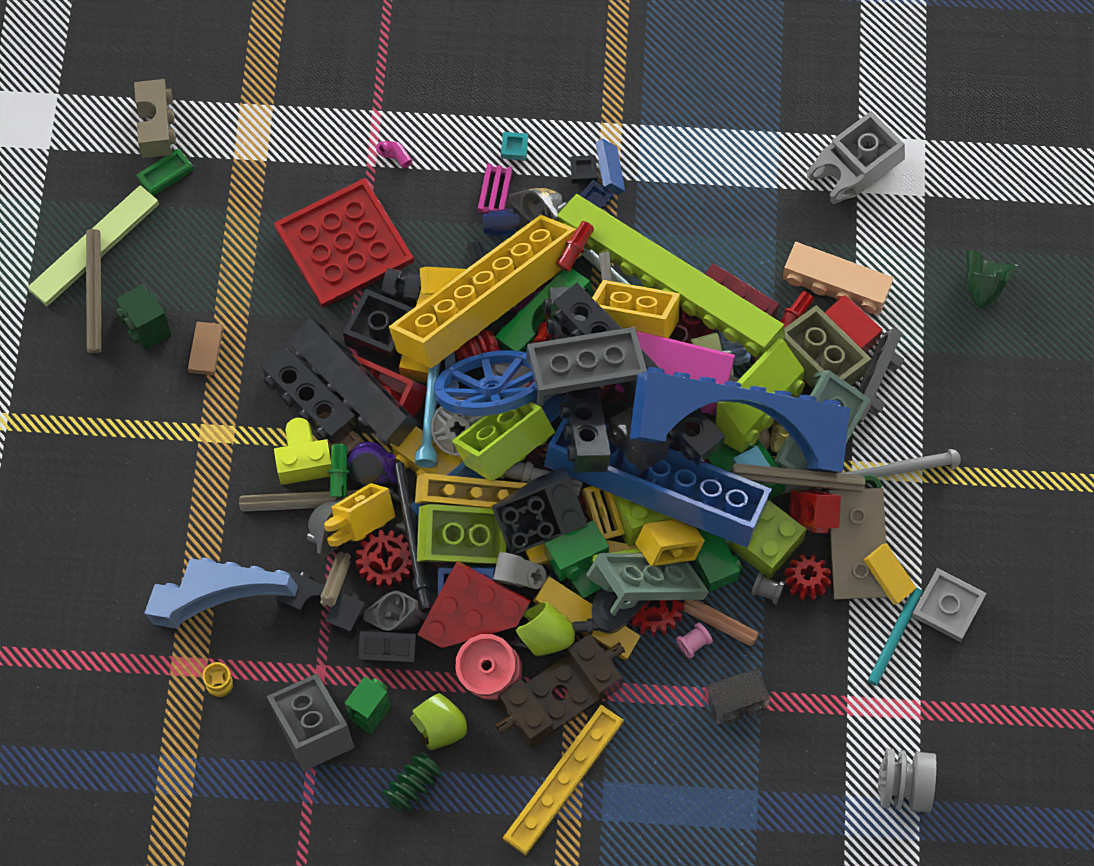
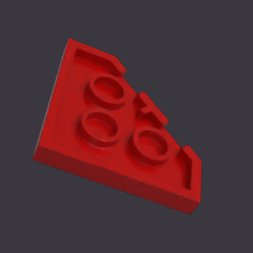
[418,561,531,648]

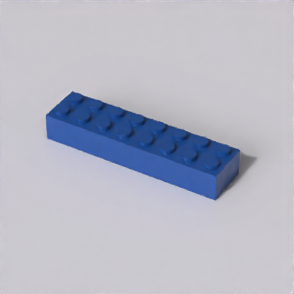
[544,418,772,548]

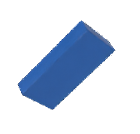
[596,139,625,194]

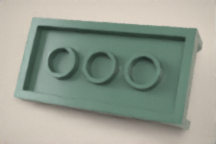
[774,370,870,491]
[586,553,709,616]

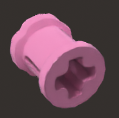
[676,623,713,658]

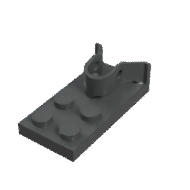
[526,327,647,406]

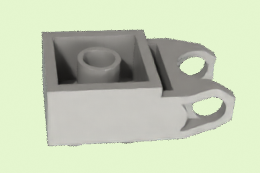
[807,111,905,204]

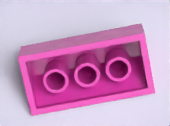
[615,331,735,416]

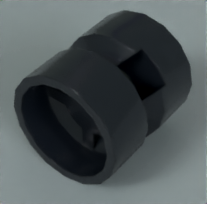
[381,268,421,307]

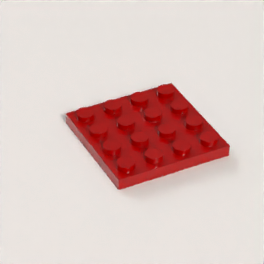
[274,178,414,309]

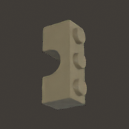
[134,79,176,158]

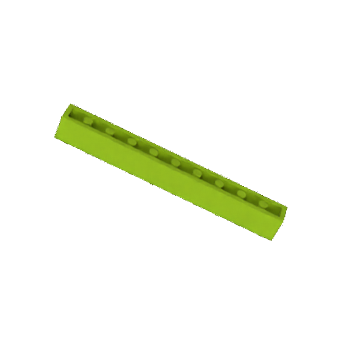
[557,194,785,357]

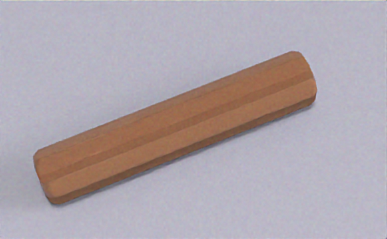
[683,600,758,646]

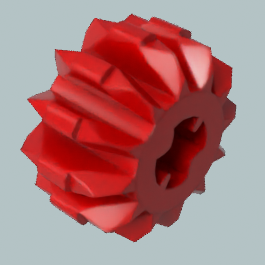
[455,330,500,361]
[785,554,831,601]

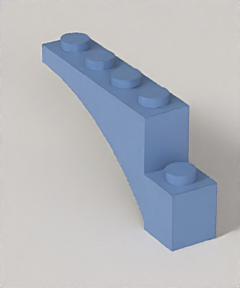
[144,558,298,629]

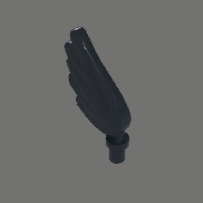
[573,590,650,634]

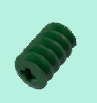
[381,750,443,812]

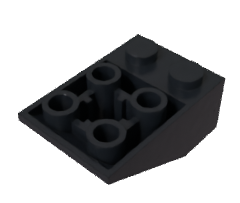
[492,467,587,555]

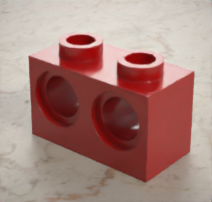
[789,490,841,533]

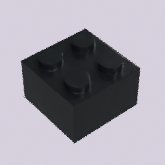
[343,289,413,365]

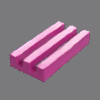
[478,163,512,216]

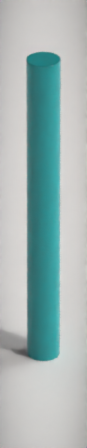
[867,587,923,686]

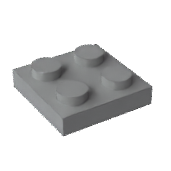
[911,568,986,642]

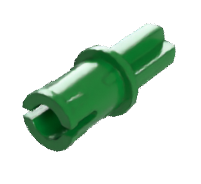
[328,444,349,499]

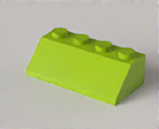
[716,338,805,453]

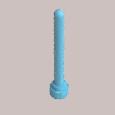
[415,363,440,468]

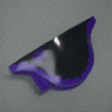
[347,442,397,484]

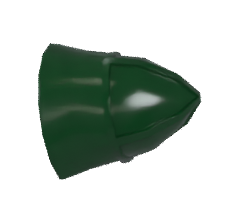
[966,250,1018,308]

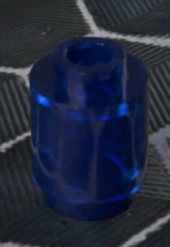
[483,209,520,236]

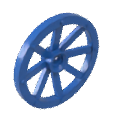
[434,351,538,416]

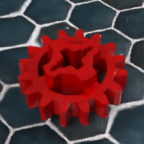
[356,530,413,589]
[631,600,684,637]

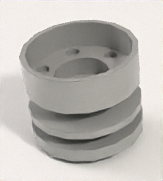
[431,397,484,456]
[878,748,936,813]

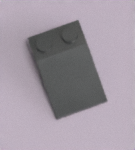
[267,674,355,771]

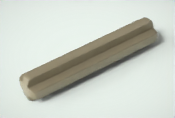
[320,552,351,607]

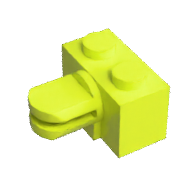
[274,418,331,485]

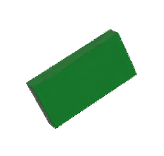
[136,148,194,196]

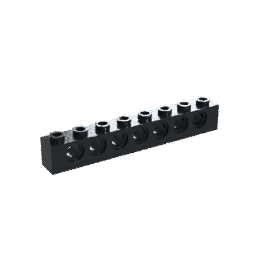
[551,283,725,466]
[543,287,610,473]

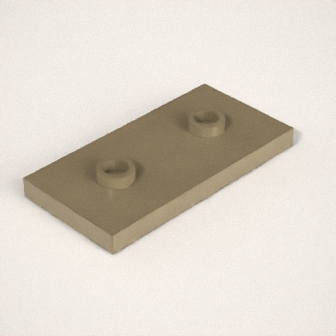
[828,488,888,600]

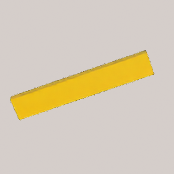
[503,705,624,856]

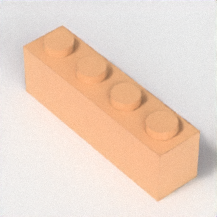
[782,242,894,315]

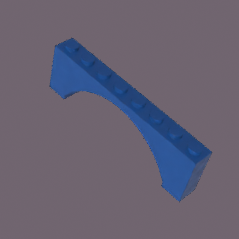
[630,367,850,473]

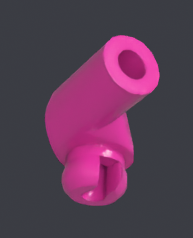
[376,141,413,168]

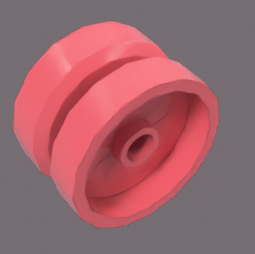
[455,634,522,700]

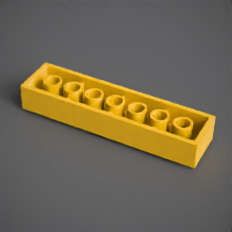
[389,215,583,368]

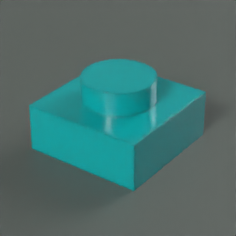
[501,132,528,161]

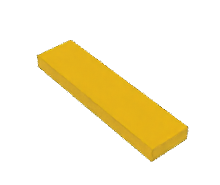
[533,577,640,660]

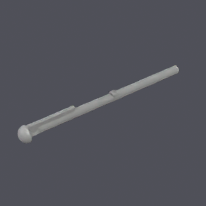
[782,449,961,494]

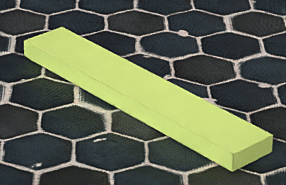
[28,185,159,306]

